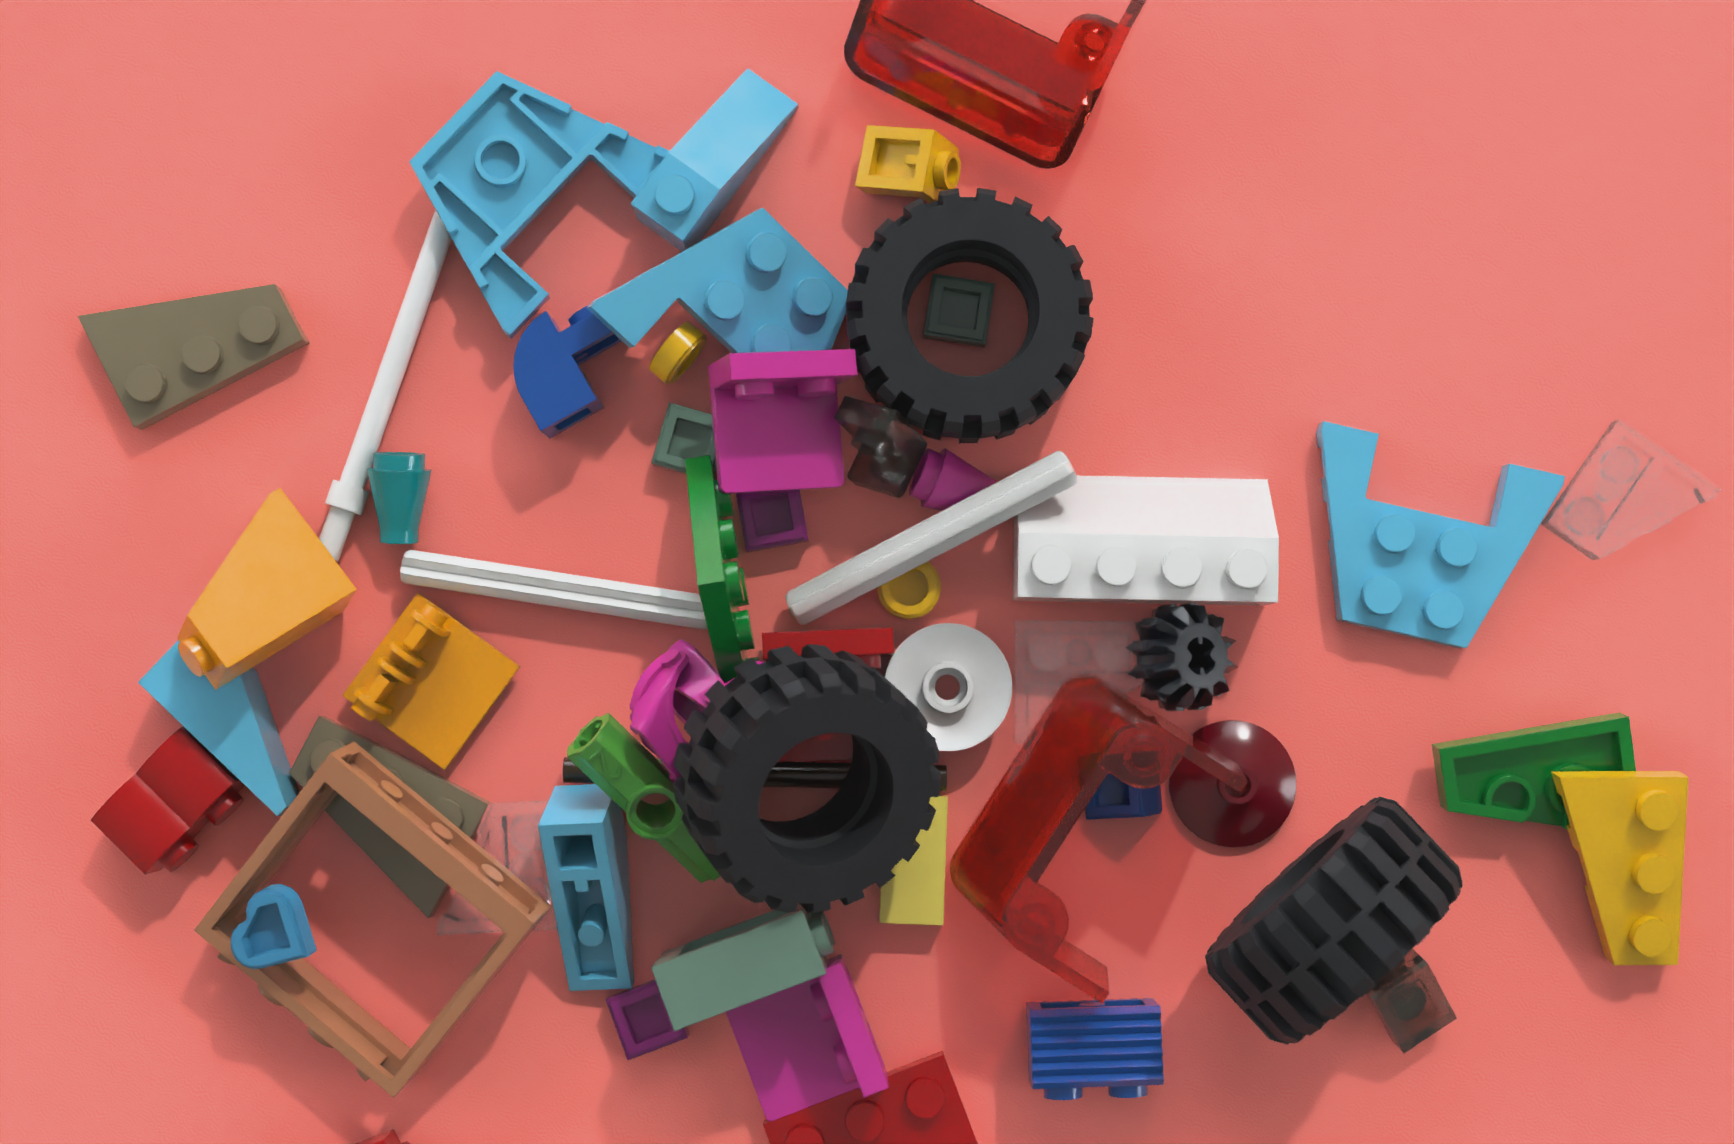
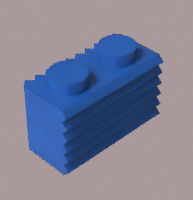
[1026,998,1164,1100]

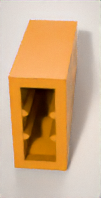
[177,488,357,690]

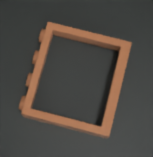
[194,741,552,1098]

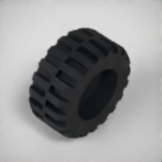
[846,188,1094,443]
[673,644,941,913]
[1205,796,1463,1045]

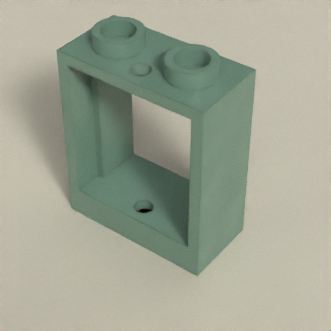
[651,903,835,1031]

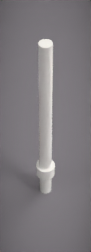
[319,210,452,561]

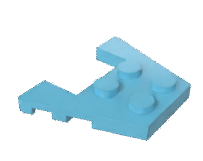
[409,71,669,339]
[587,208,848,353]
[1316,421,1565,649]

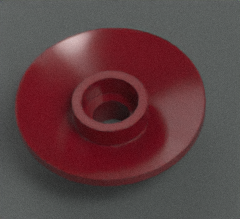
[1169,720,1296,848]

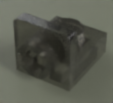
[834,396,928,498]
[1366,949,1457,1053]

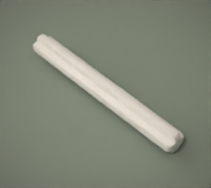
[785,451,1077,625]
[400,550,708,630]

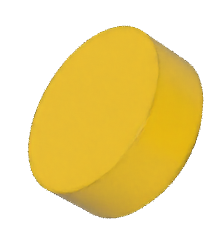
[649,321,707,384]
[877,562,941,619]

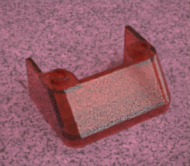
[844,0,1148,169]
[950,674,1248,1004]

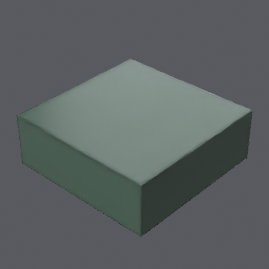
[922,273,995,348]
[651,402,717,476]

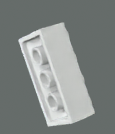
[1012,475,1279,606]

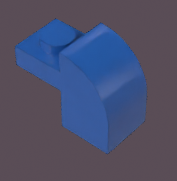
[513,305,621,439]

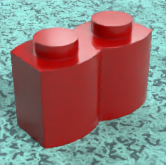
[91,727,245,875]

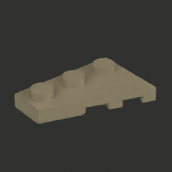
[78,284,310,430]
[289,716,492,919]

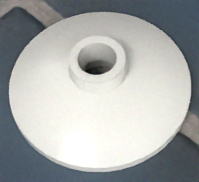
[885,623,1013,751]

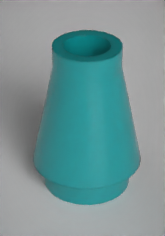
[367,452,432,544]

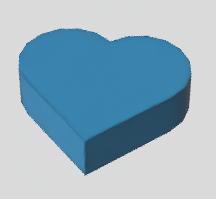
[230,884,317,969]

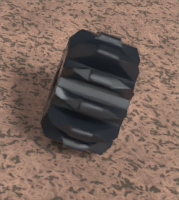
[1125,603,1238,712]

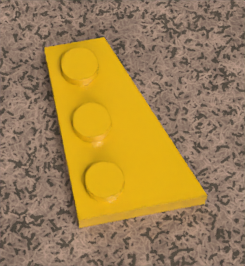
[1551,771,1689,966]

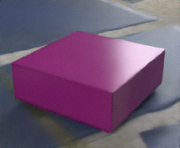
[736,490,809,553]
[606,979,690,1060]

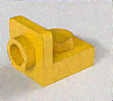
[855,125,961,203]

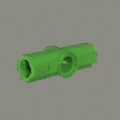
[567,712,720,883]

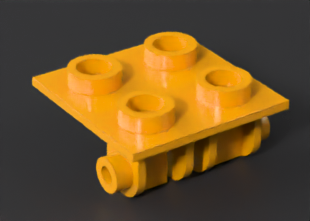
[342,592,521,770]

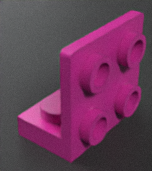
[708,349,857,494]
[726,954,889,1121]

